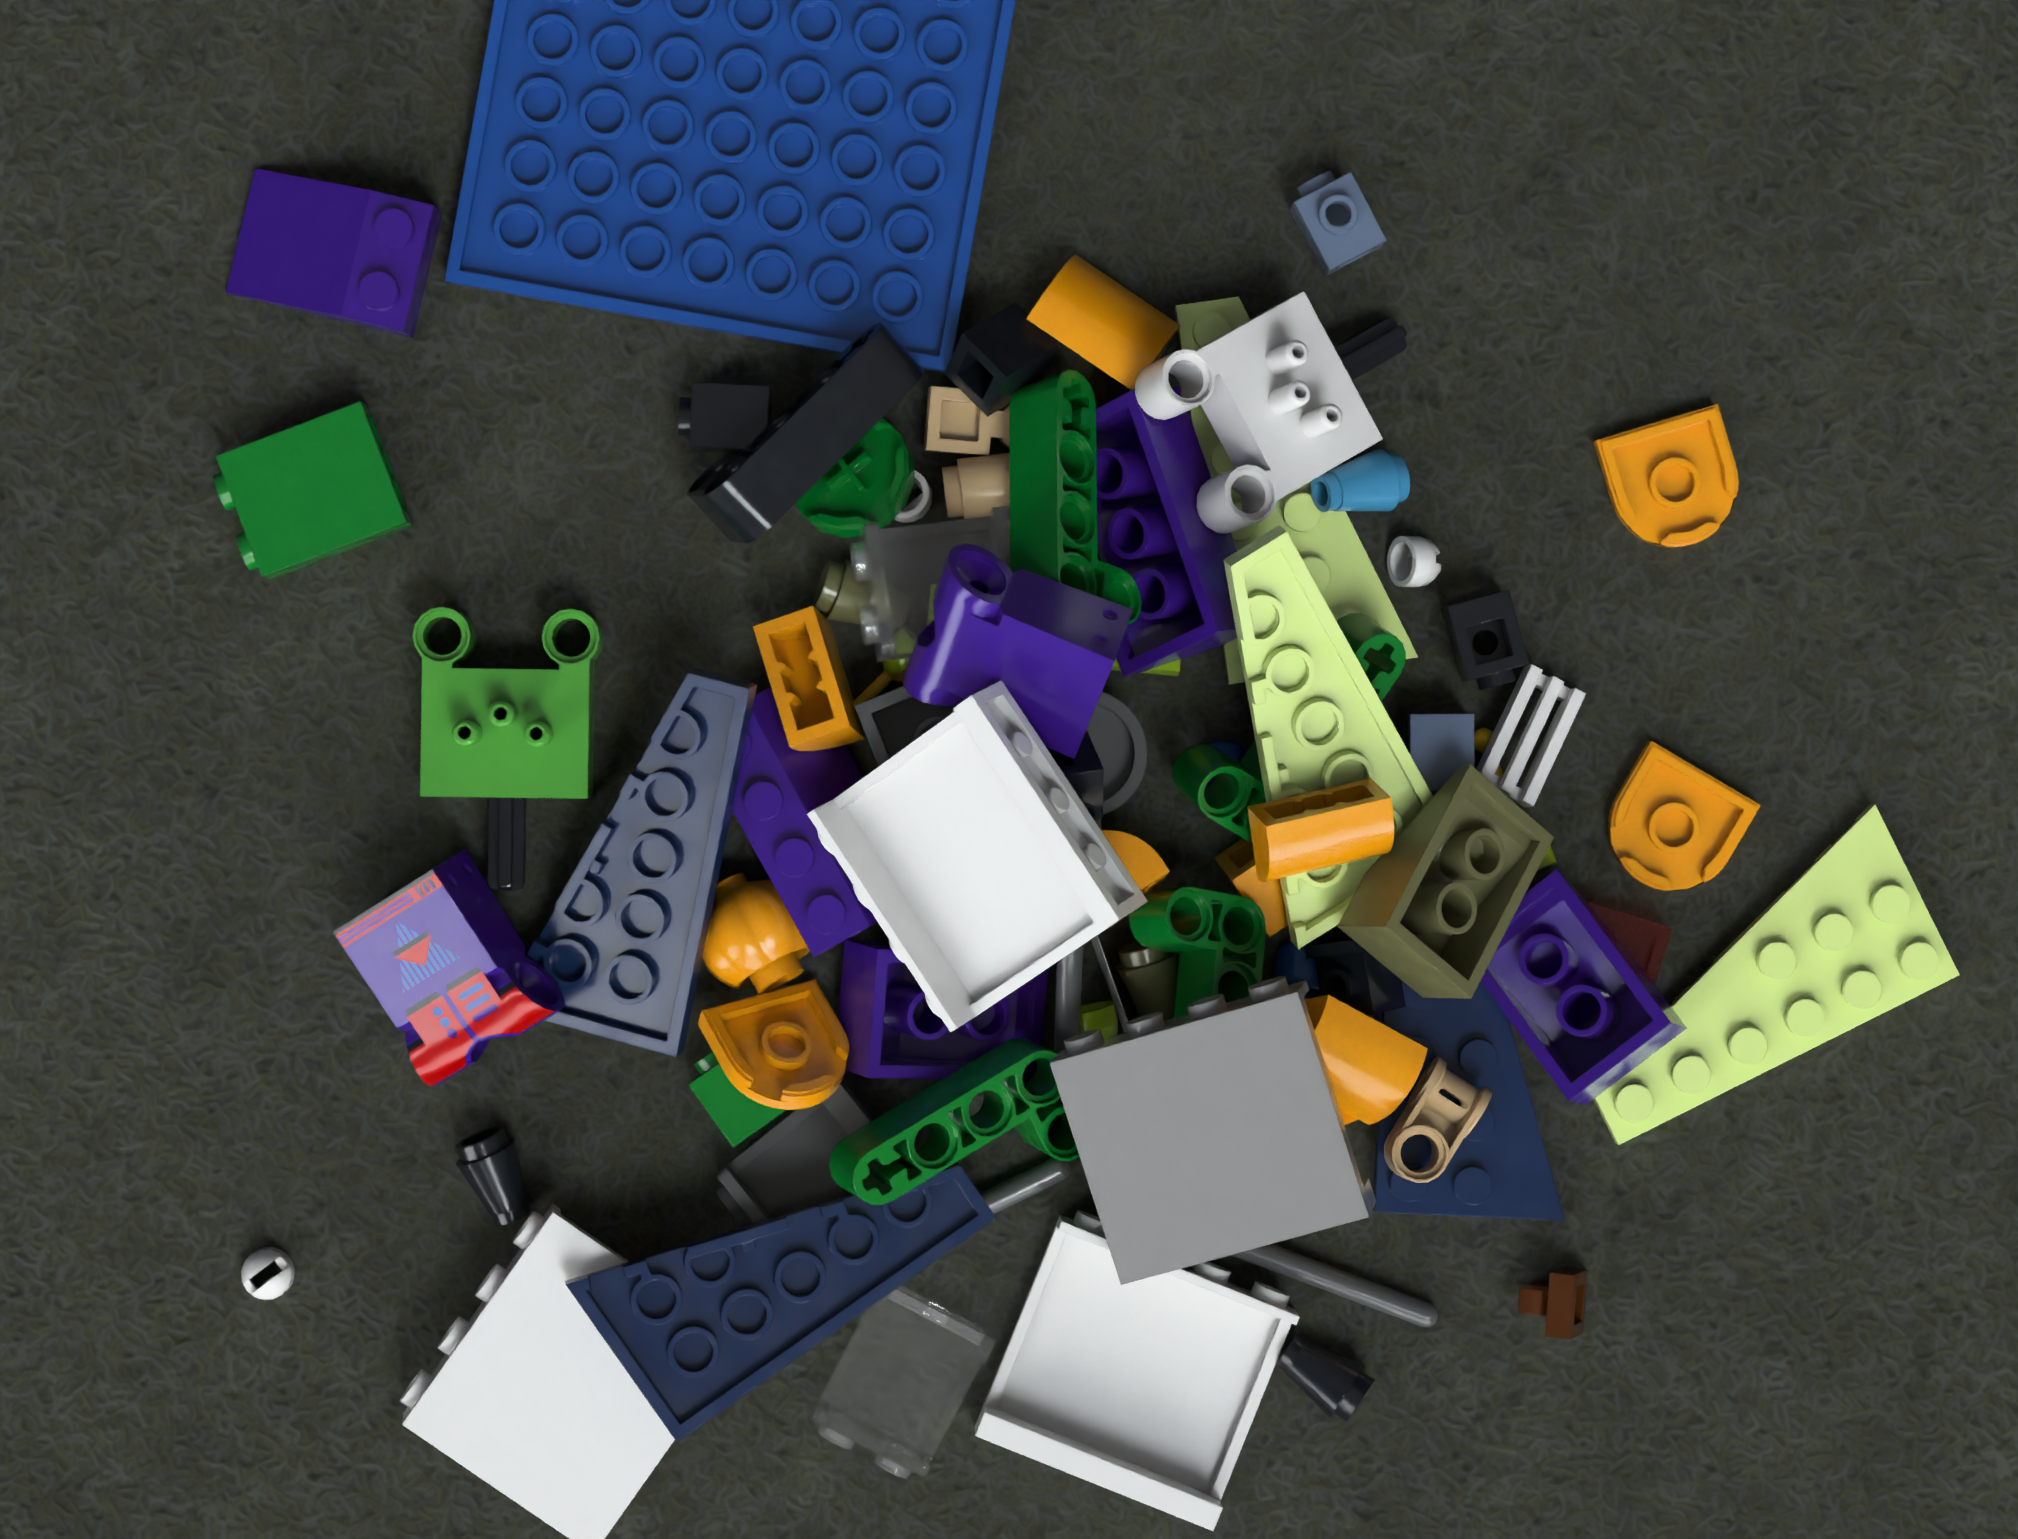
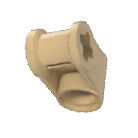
[1384,1056,1493,1183]

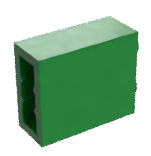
[213,401,414,579]

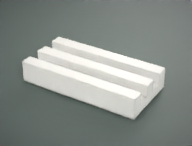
[1476,664,1586,808]

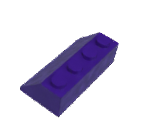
[1096,387,1237,677]
[732,687,877,957]

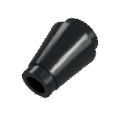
[455,1126,531,1226]
[1276,1334,1375,1422]

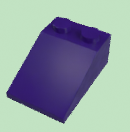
[225,168,443,338]
[1481,869,1687,1105]
[838,940,1048,1080]

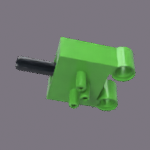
[413,607,605,891]

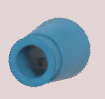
[1311,449,1410,512]

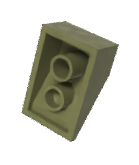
[1337,764,1554,999]

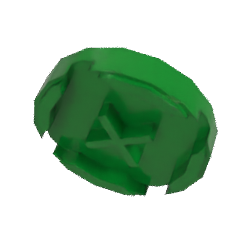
[795,418,915,538]

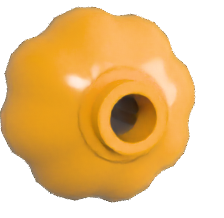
[702,873,810,994]

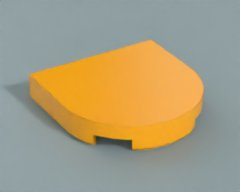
[1593,404,1739,548]
[1608,741,1761,891]
[698,979,849,1110]

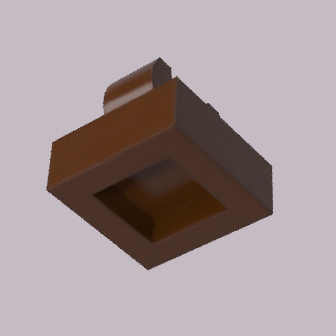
[1518,1267,1588,1339]

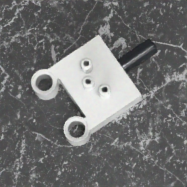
[1135,291,1407,534]

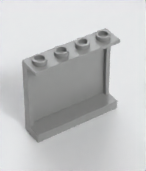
[1050,976,1376,1285]

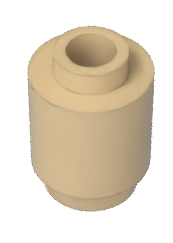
[942,453,1010,522]

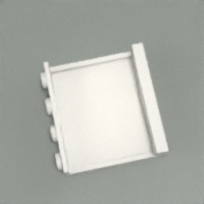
[807,681,1148,1033]
[400,1203,675,1539]
[975,1210,1300,1531]

